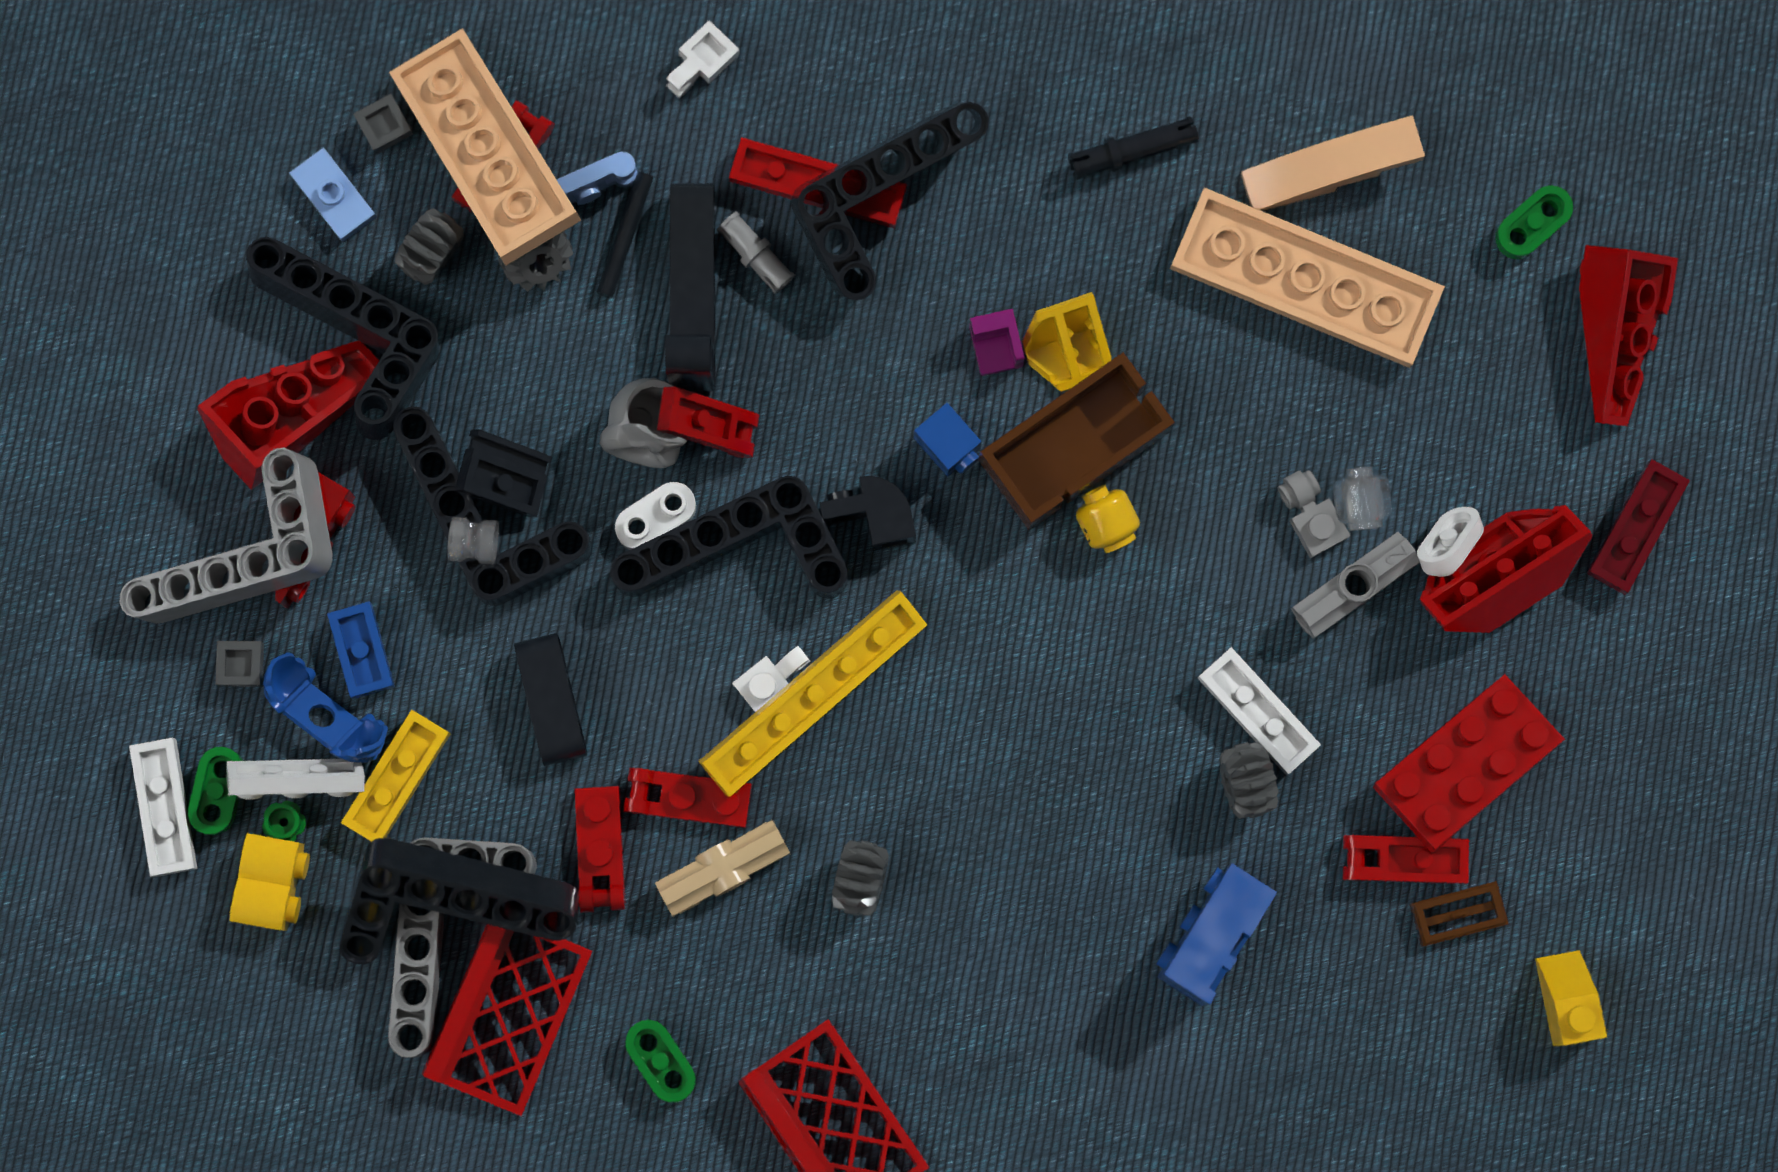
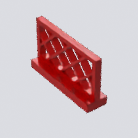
[422,924,593,1116]
[738,1019,930,1172]

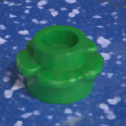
[262,801,306,842]

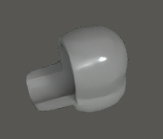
[599,378,686,469]

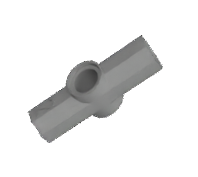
[1291,532,1420,639]

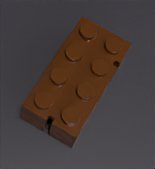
[979,352,1175,531]

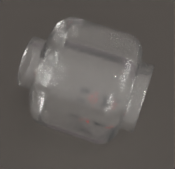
[1333,466,1392,531]

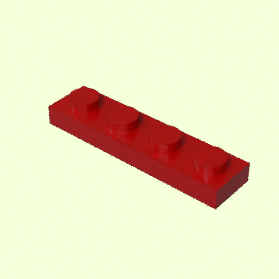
[729,137,907,229]

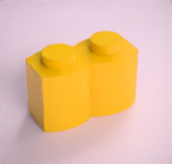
[229,833,310,931]

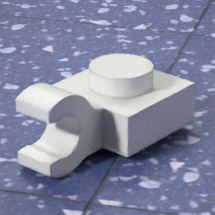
[666,21,739,98]
[732,646,811,712]

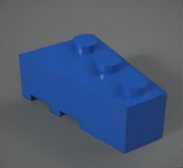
[1156,863,1277,1006]

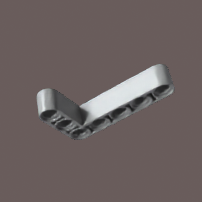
[120,448,333,624]
[388,838,537,1058]

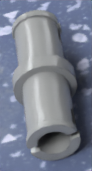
[716,212,795,294]

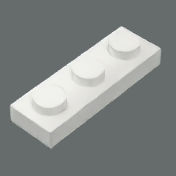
[1198,647,1321,775]
[129,738,197,877]
[227,759,365,799]

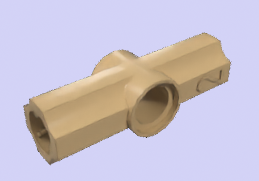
[655,820,790,917]

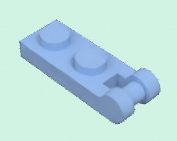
[556,152,637,205]

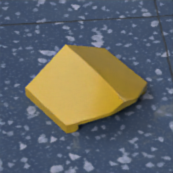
[1022,292,1112,392]

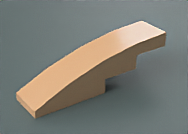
[1241,115,1425,211]

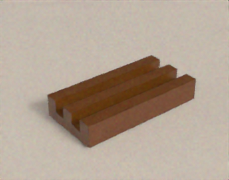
[1409,881,1509,947]

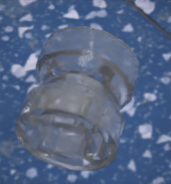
[448,517,499,565]

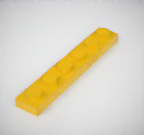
[698,591,927,797]

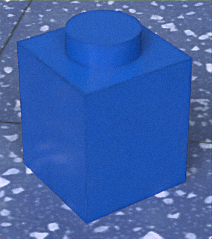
[914,403,982,477]

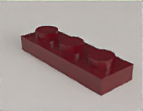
[1586,459,1690,595]

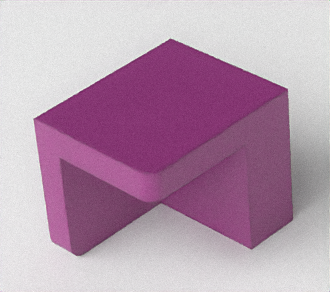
[969,309,1025,376]

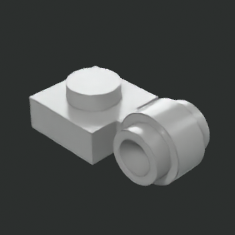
[1278,470,1351,559]

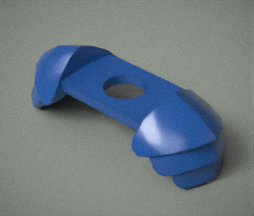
[263,653,388,763]

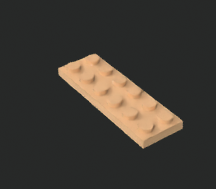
[389,28,581,266]
[1170,188,1445,368]

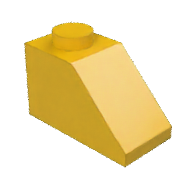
[1535,950,1607,1046]

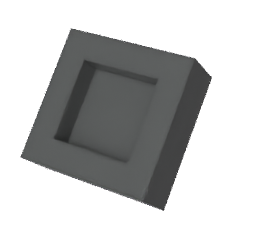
[353,94,414,155]
[215,641,264,687]

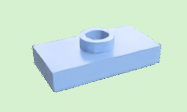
[289,147,377,243]

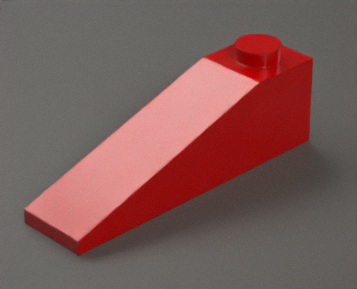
[1579,245,1678,426]
[197,340,379,490]

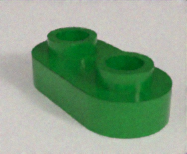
[1495,185,1573,259]
[188,747,243,835]
[626,1020,696,1102]

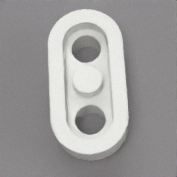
[615,482,696,550]
[1417,507,1484,577]

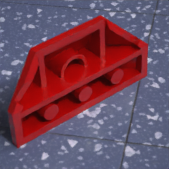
[1420,505,1592,633]

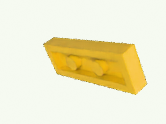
[341,709,451,841]

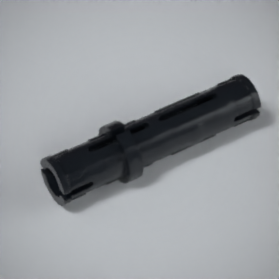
[1068,116,1199,181]

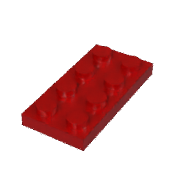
[1373,674,1565,854]

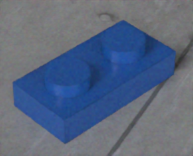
[327,601,395,699]

